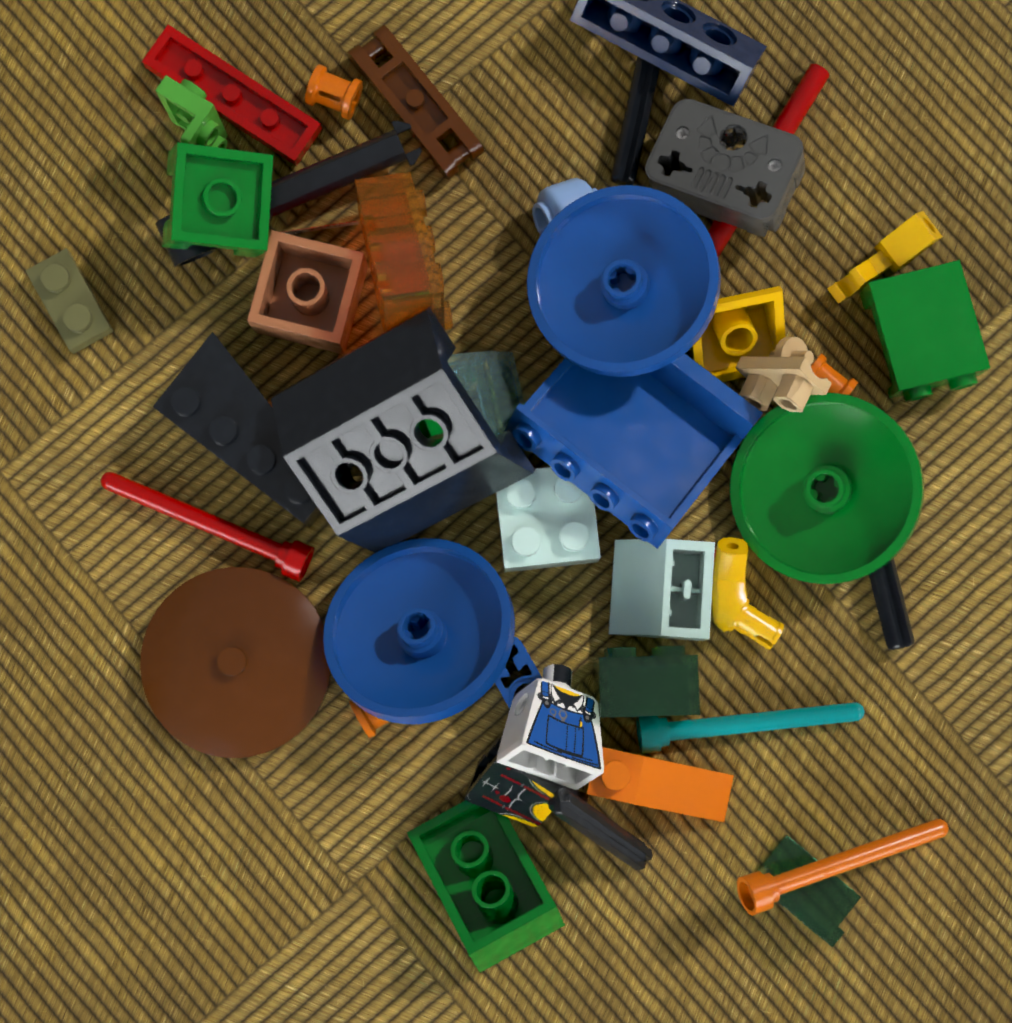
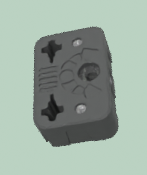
[645,99,805,237]

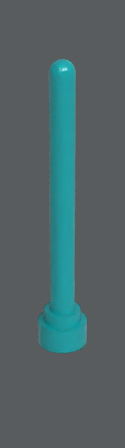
[636,702,865,754]

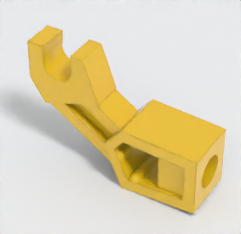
[827,211,943,304]

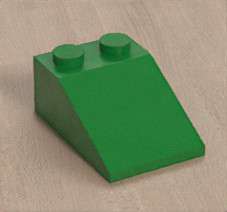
[407,800,565,973]

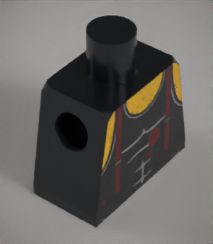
[464,730,589,827]

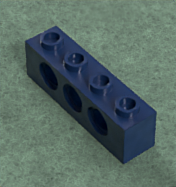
[570,0,767,107]

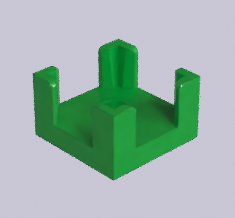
[162,142,274,258]

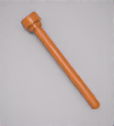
[737,819,949,916]

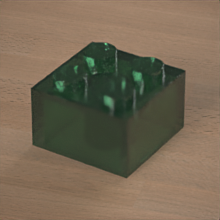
[593,646,700,718]

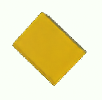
[687,286,785,382]

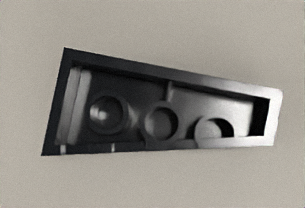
[153,332,321,528]

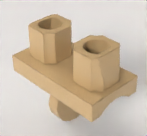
[736,337,831,412]

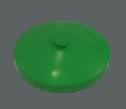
[730,393,924,584]

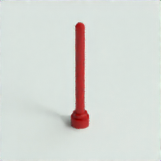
[100,472,315,582]

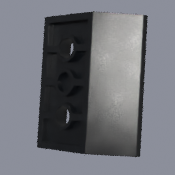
[271,307,535,553]

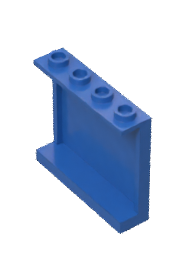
[504,354,763,549]

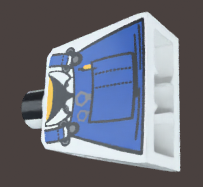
[496,664,604,790]

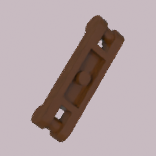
[347,25,485,180]

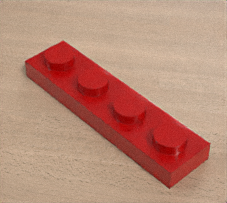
[142,25,322,166]

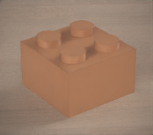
[247,230,368,355]

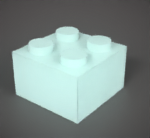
[496,467,601,573]

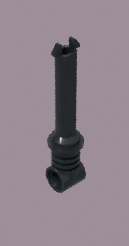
[155,121,422,267]

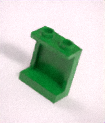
[860,260,990,402]

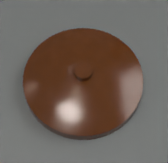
[140,567,332,758]

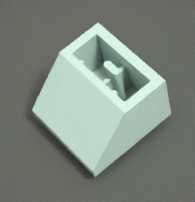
[609,539,715,641]

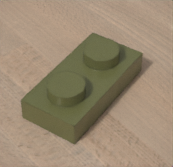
[25,248,114,354]

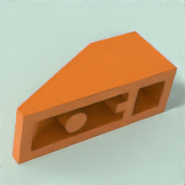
[584,746,734,822]

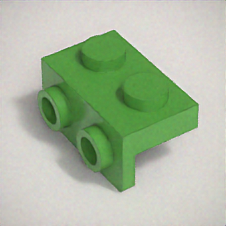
[155,75,228,149]

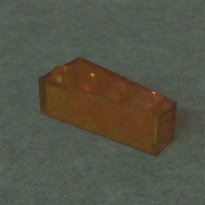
[355,172,453,333]

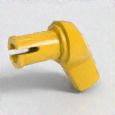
[711,537,784,650]

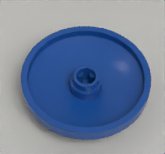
[527,185,721,377]
[323,538,515,724]

